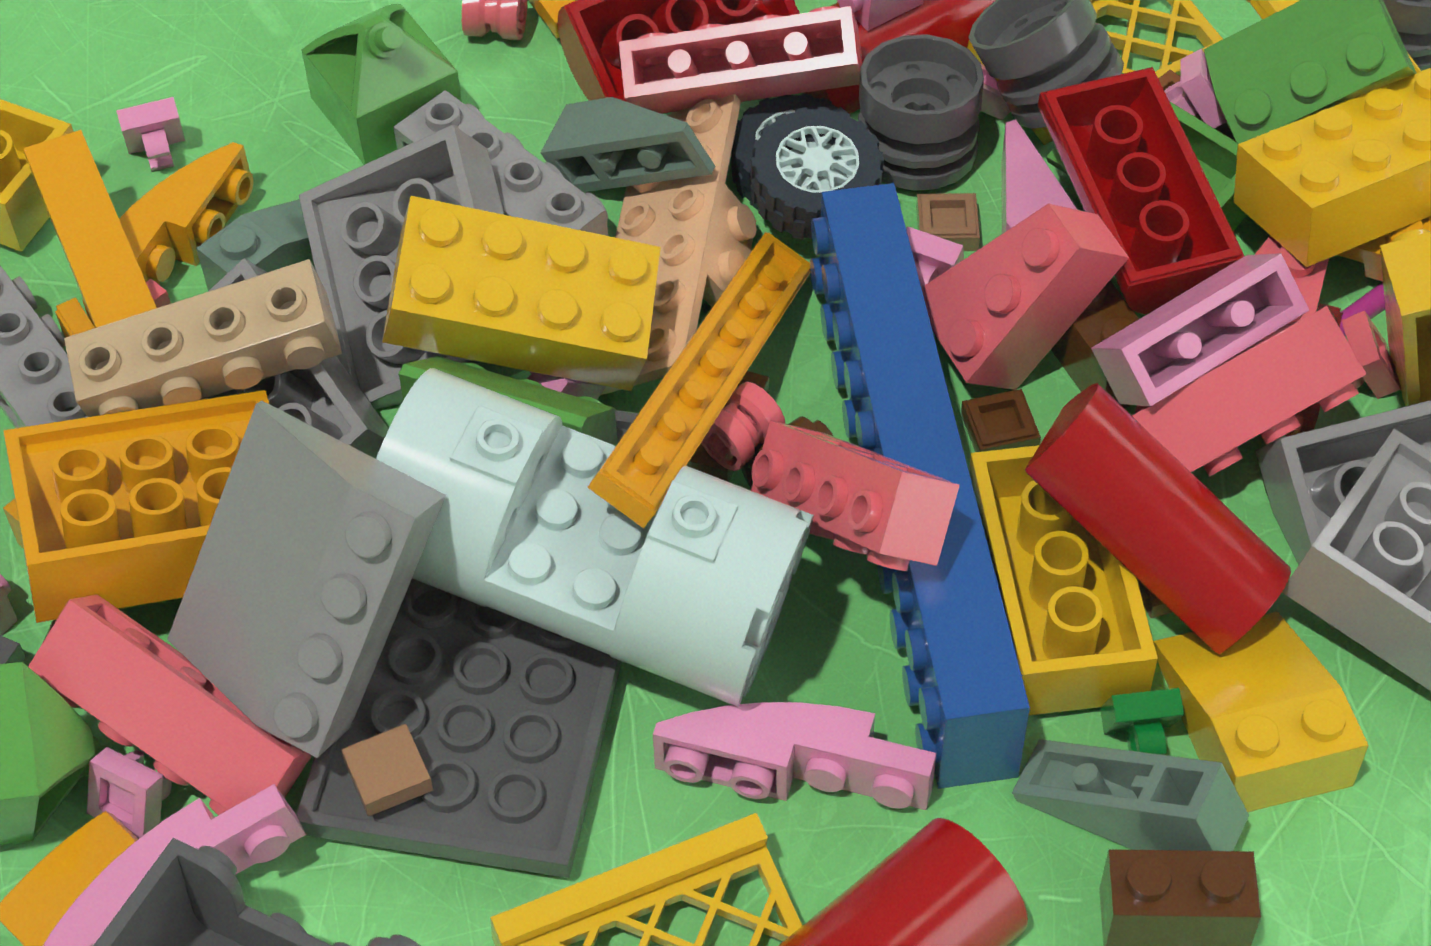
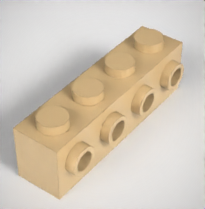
[64,259,342,417]

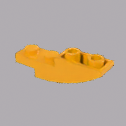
[82,142,253,327]

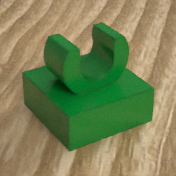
[1100,688,1184,755]

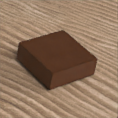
[961,389,1041,452]

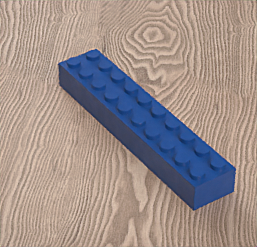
[810,183,1030,789]

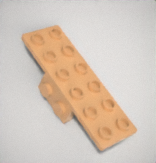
[600,94,756,396]

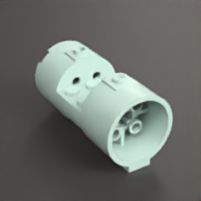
[376,368,814,707]

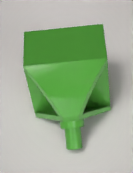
[301,4,462,165]
[0,662,119,845]

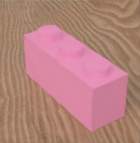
[1091,253,1309,406]

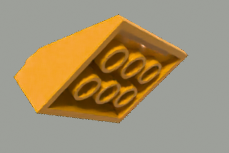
[3,390,269,623]

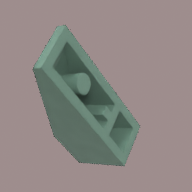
[540,97,715,192]
[196,199,316,291]
[1012,739,1249,851]

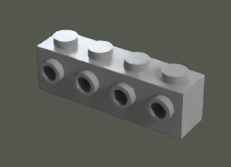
[394,90,608,236]
[0,266,87,428]

